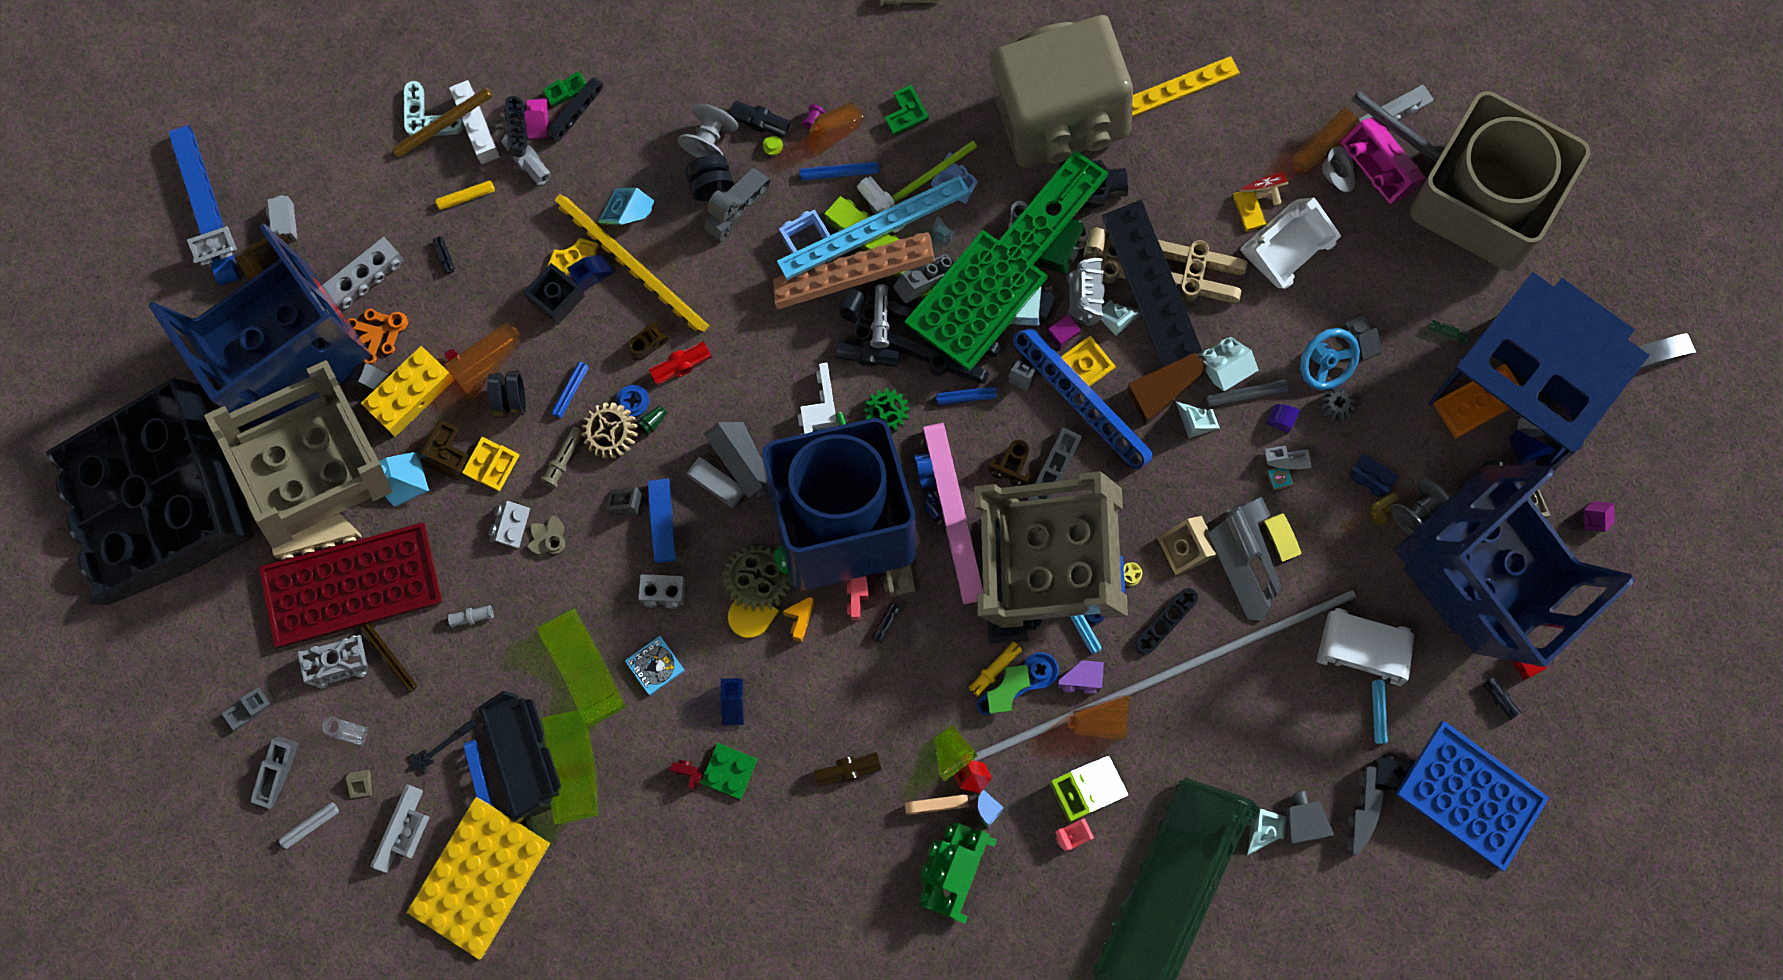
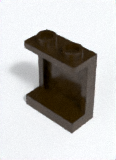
[234,230,297,280]

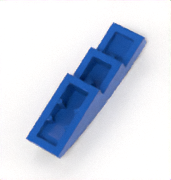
[648,478,676,563]

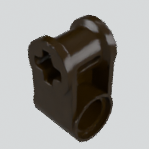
[628,322,668,360]

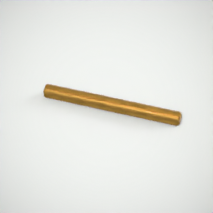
[392,87,493,157]

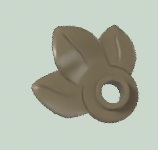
[528,515,566,554]

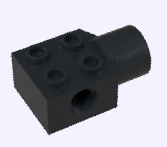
[1059,160,1128,209]

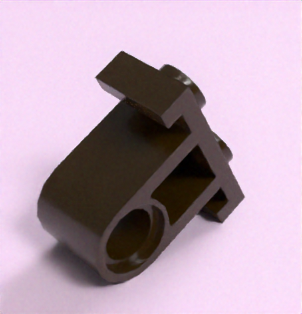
[988,439,1031,486]

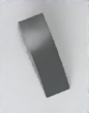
[251,736,299,809]

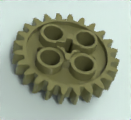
[722,545,791,612]

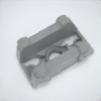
[1067,258,1104,325]
[298,635,368,689]

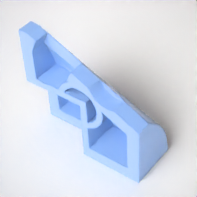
[931,152,978,204]

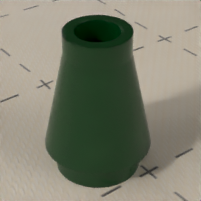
[636,405,667,435]

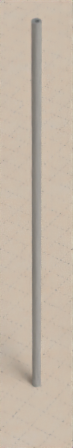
[962,590,1356,761]

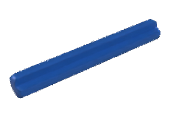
[800,161,879,181]

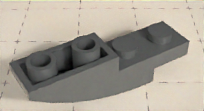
[1346,767,1384,856]

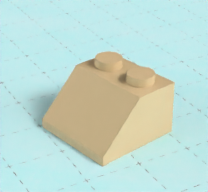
[1157,516,1218,575]

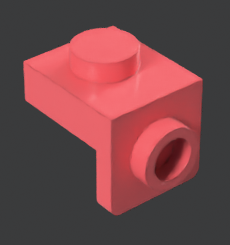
[1055,818,1094,852]

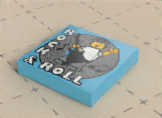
[625,636,685,696]

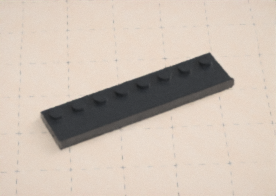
[1101,199,1203,368]

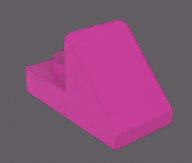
[524,99,548,139]

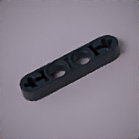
[547,77,604,142]
[504,96,527,157]
[1136,588,1198,655]

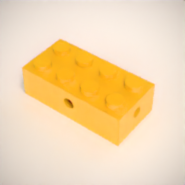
[361,346,455,437]

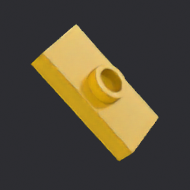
[1233,191,1266,232]

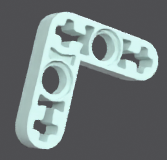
[404,81,464,136]

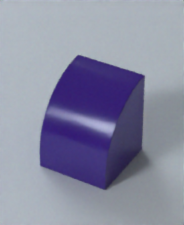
[1265,404,1300,434]

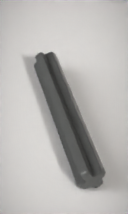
[1207,380,1288,407]

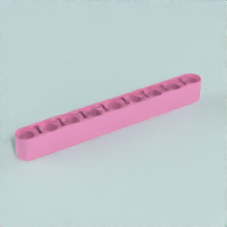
[923,423,983,604]

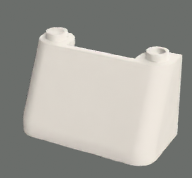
[1241,197,1341,289]
[1316,608,1414,686]

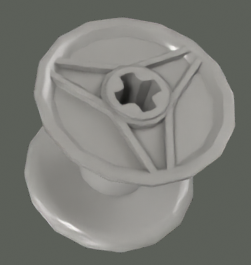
[677,103,738,158]

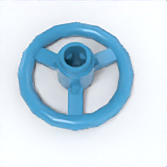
[1300,328,1360,391]

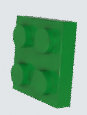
[701,743,758,800]

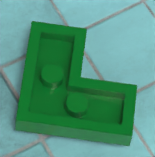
[884,85,929,137]

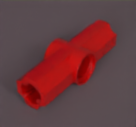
[648,341,712,386]

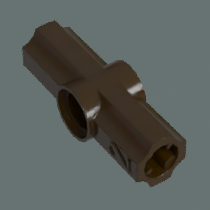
[814,752,881,788]

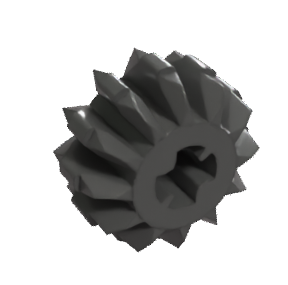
[1320,387,1356,423]

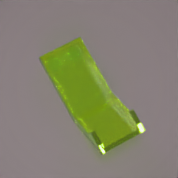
[536,607,627,728]
[542,709,599,825]

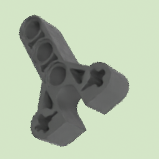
[705,168,771,242]

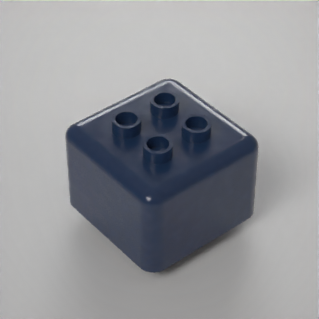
[762,418,916,590]

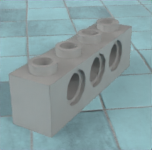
[323,237,404,310]

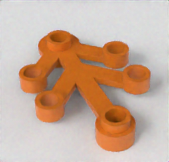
[348,309,408,365]

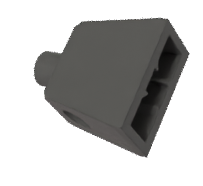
[1286,791,1334,845]

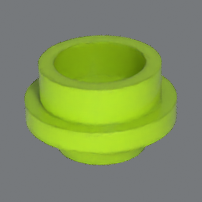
[763,136,783,156]

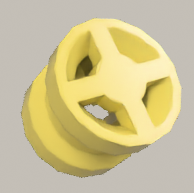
[1124,563,1142,587]

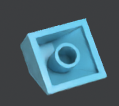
[598,188,654,224]
[379,452,429,507]

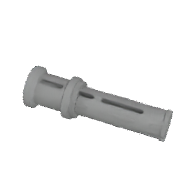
[870,284,889,348]

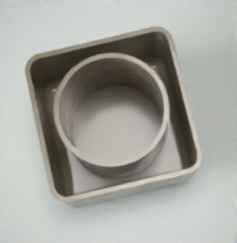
[989,15,1133,169]
[1410,91,1590,271]

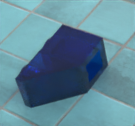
[567,254,616,292]
[720,678,745,725]

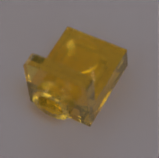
[1368,492,1399,527]

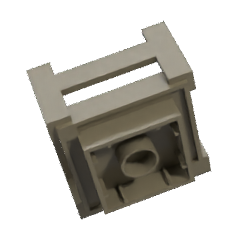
[204,360,392,549]
[974,471,1128,628]

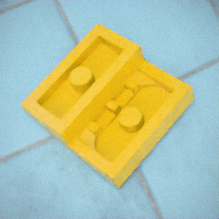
[462,437,520,492]

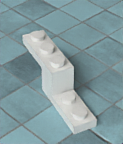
[798,363,837,434]

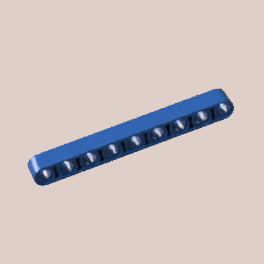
[169,124,240,286]
[1013,329,1152,469]

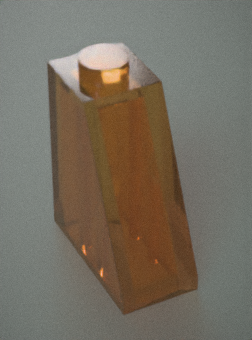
[805,102,864,157]
[1068,695,1130,740]

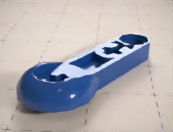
[977,652,1059,716]

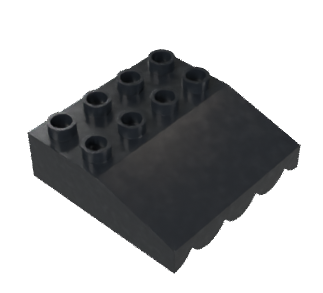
[46,378,254,605]

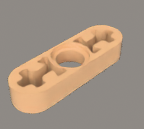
[905,795,969,815]

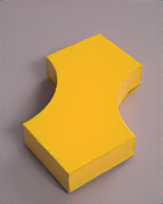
[547,238,600,275]

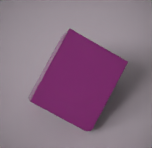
[1048,315,1080,350]
[1584,501,1615,532]

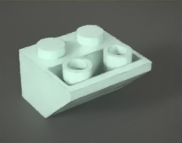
[1197,337,1259,391]

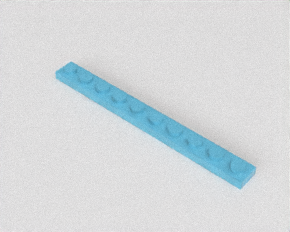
[777,175,970,281]

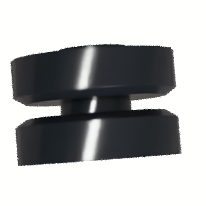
[684,154,734,201]
[487,370,526,419]

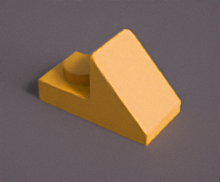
[783,597,814,642]

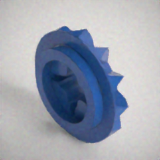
[616,385,650,416]

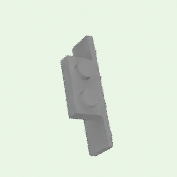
[1356,85,1434,127]
[371,784,429,873]

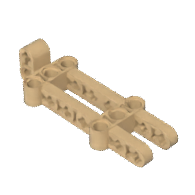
[1083,227,1248,303]

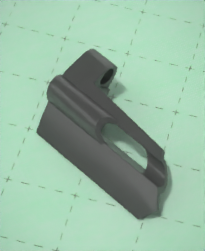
[1208,496,1281,621]

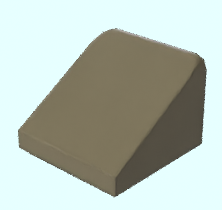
[346,770,372,799]

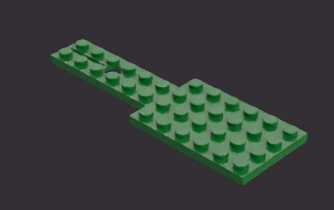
[905,150,1108,372]

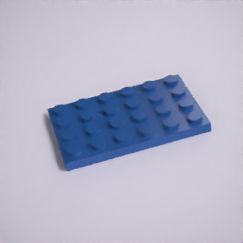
[1395,721,1549,871]

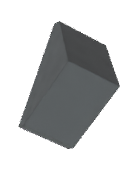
[345,363,390,392]
[606,487,642,516]

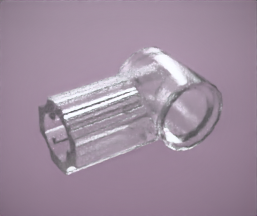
[322,717,369,746]

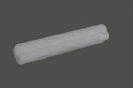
[279,803,339,849]

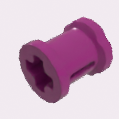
[802,104,826,131]

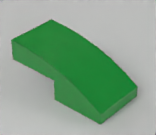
[543,71,586,106]

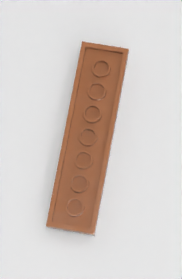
[773,232,935,310]

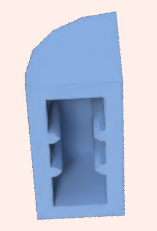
[977,790,1003,828]

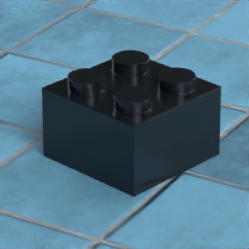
[523,263,585,325]

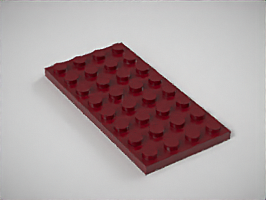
[259,522,443,649]

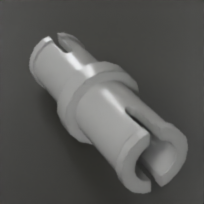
[448,605,494,628]

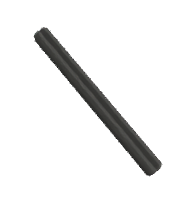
[1352,91,1442,164]

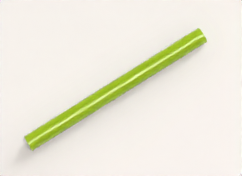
[892,141,977,204]

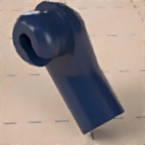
[924,490,943,522]

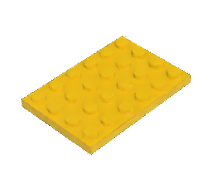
[407,797,551,960]

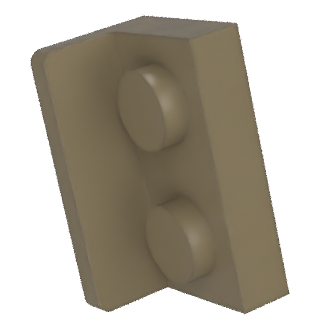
[883,565,915,597]

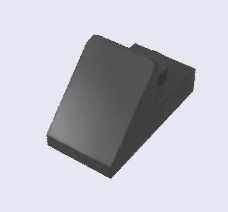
[1344,315,1382,361]
[1008,355,1037,390]

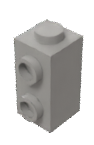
[266,195,297,242]

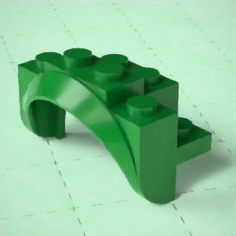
[919,822,997,924]

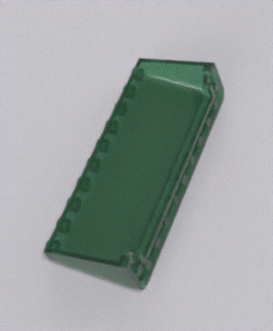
[1092,778,1261,980]

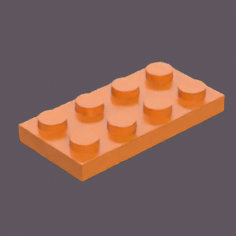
[1433,363,1520,439]

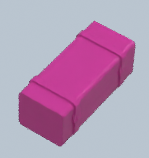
[1340,117,1426,205]

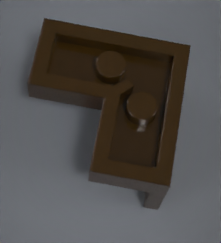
[420,419,469,480]

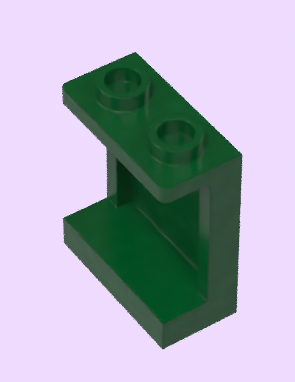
[1034,213,1086,275]

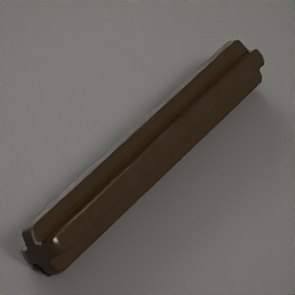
[360,623,418,693]

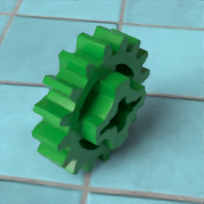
[864,388,910,432]

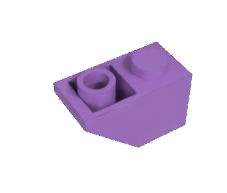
[1057,661,1104,694]

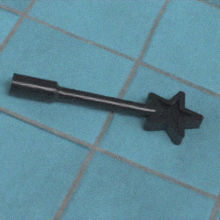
[410,719,477,774]

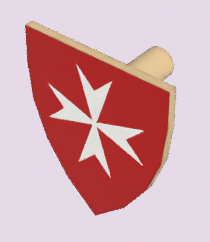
[1240,171,1288,205]

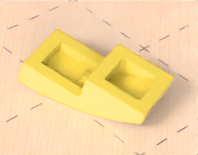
[1263,513,1302,562]

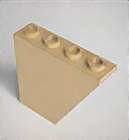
[272,513,362,561]

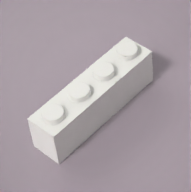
[449,80,500,164]

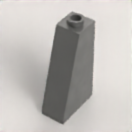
[704,422,768,499]

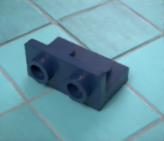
[1349,453,1399,498]

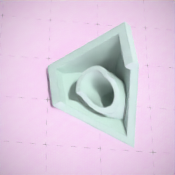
[1101,300,1141,336]
[1175,401,1219,438]
[1247,809,1286,855]

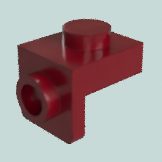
[670,760,702,791]

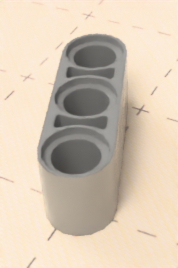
[686,457,745,508]

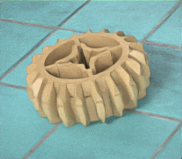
[581,402,638,459]

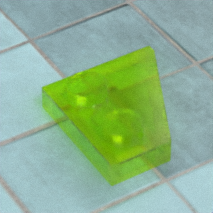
[935,725,978,781]

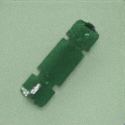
[1429,320,1470,344]

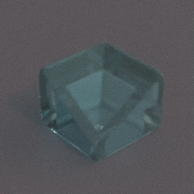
[932,216,955,243]

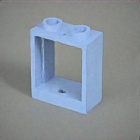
[779,210,839,263]

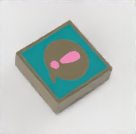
[1266,467,1294,491]

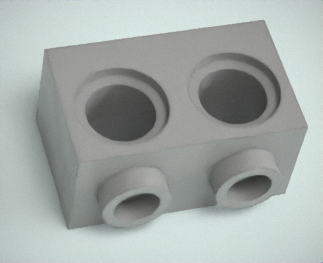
[639,574,685,609]

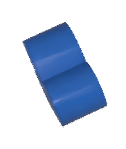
[914,452,936,489]

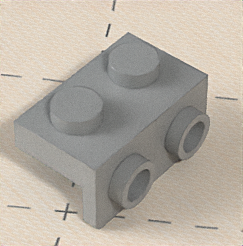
[187,226,237,266]
[488,501,530,549]

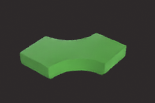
[987,665,1030,714]

